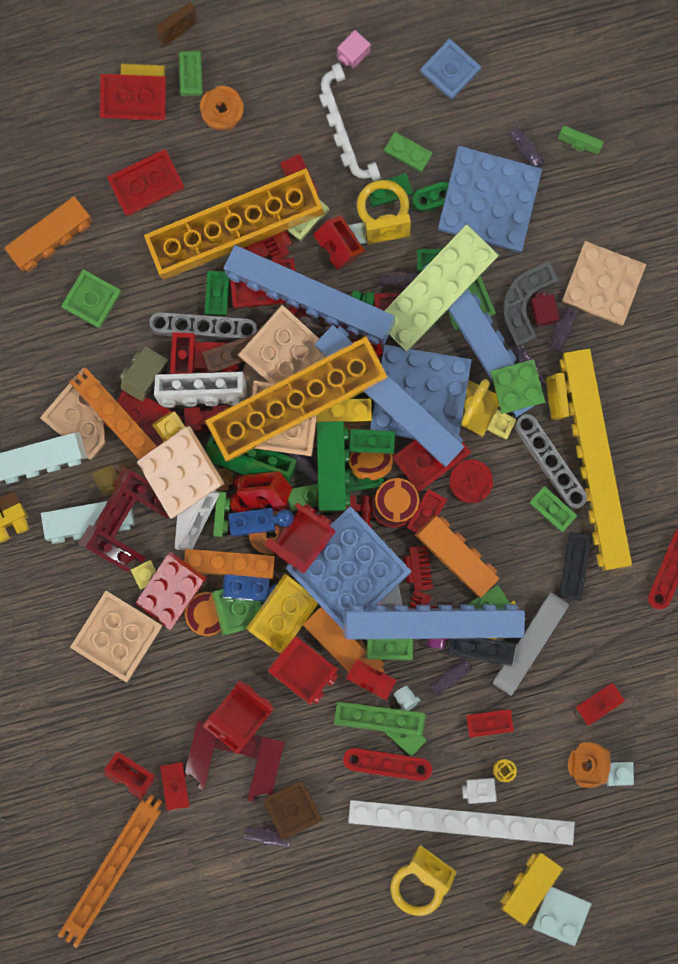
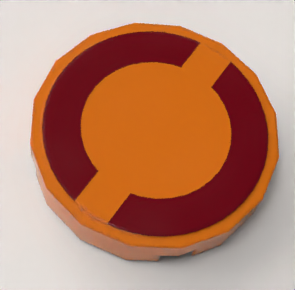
[349,453,393,480]
[375,478,419,522]
[185,592,221,637]

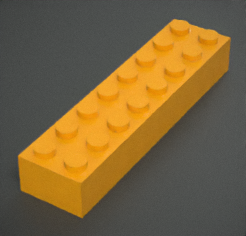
[144,168,325,280]
[206,337,388,461]

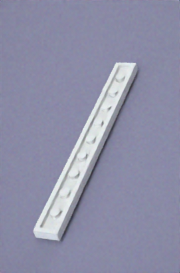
[348,800,575,845]

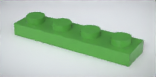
[334,702,426,737]

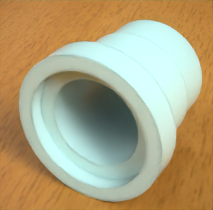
[348,223,367,244]
[393,686,421,711]

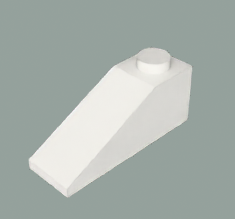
[175,490,220,550]

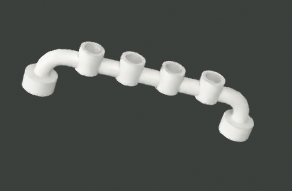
[319,63,381,181]

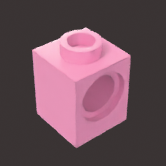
[337,30,371,69]

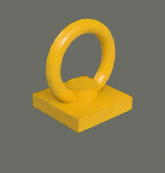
[357,180,411,245]
[461,379,499,437]
[390,845,457,916]

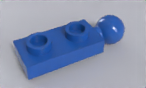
[229,508,294,537]
[223,574,278,602]

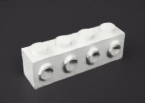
[154,372,248,408]

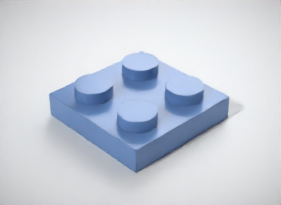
[420,39,481,100]

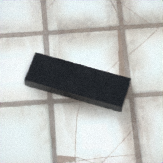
[559,532,592,601]
[448,638,518,667]

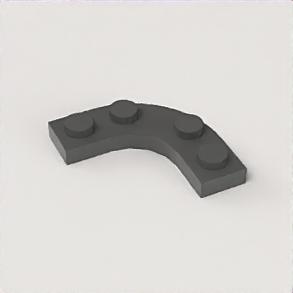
[503,261,559,348]

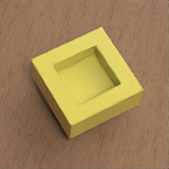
[487,410,517,440]
[131,560,156,590]

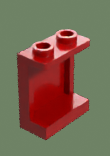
[264,503,336,574]
[268,635,339,705]
[203,681,274,754]

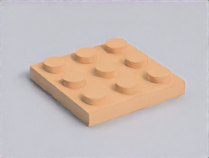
[561,241,646,326]
[238,305,326,384]
[252,381,317,456]
[137,426,224,519]
[70,591,163,683]

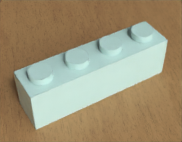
[0,432,87,484]
[41,501,135,544]

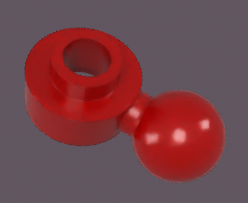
[230,474,251,513]

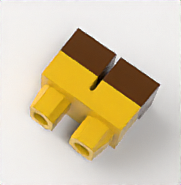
[0,491,29,543]

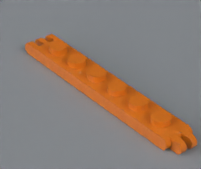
[69,367,157,460]
[58,795,162,948]

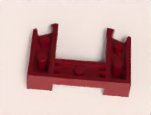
[78,466,170,572]
[185,721,285,802]

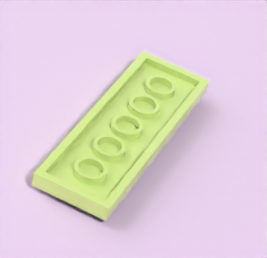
[385,224,499,352]

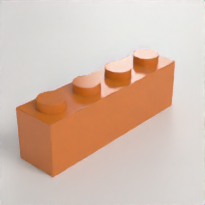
[4,196,93,273]
[415,516,499,598]
[184,549,275,580]
[303,607,384,686]

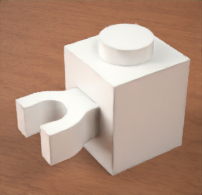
[462,778,496,803]

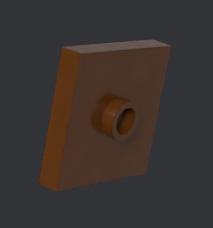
[155,2,198,47]
[262,780,323,841]

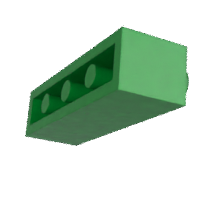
[317,421,350,513]
[206,435,297,485]

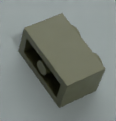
[120,346,168,402]

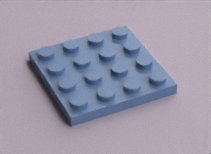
[437,146,542,253]
[370,345,471,439]
[285,506,412,629]

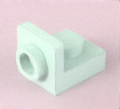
[606,762,634,786]

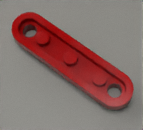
[648,529,678,610]
[343,748,432,781]

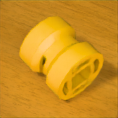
[493,759,517,782]

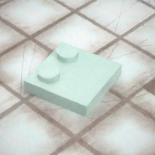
[532,887,591,946]

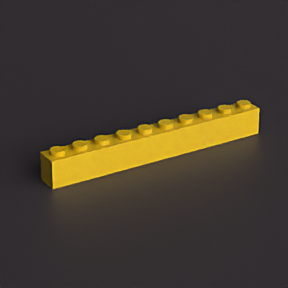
[559,349,632,571]

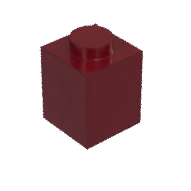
[530,292,559,328]

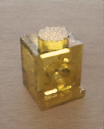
[92,464,118,496]

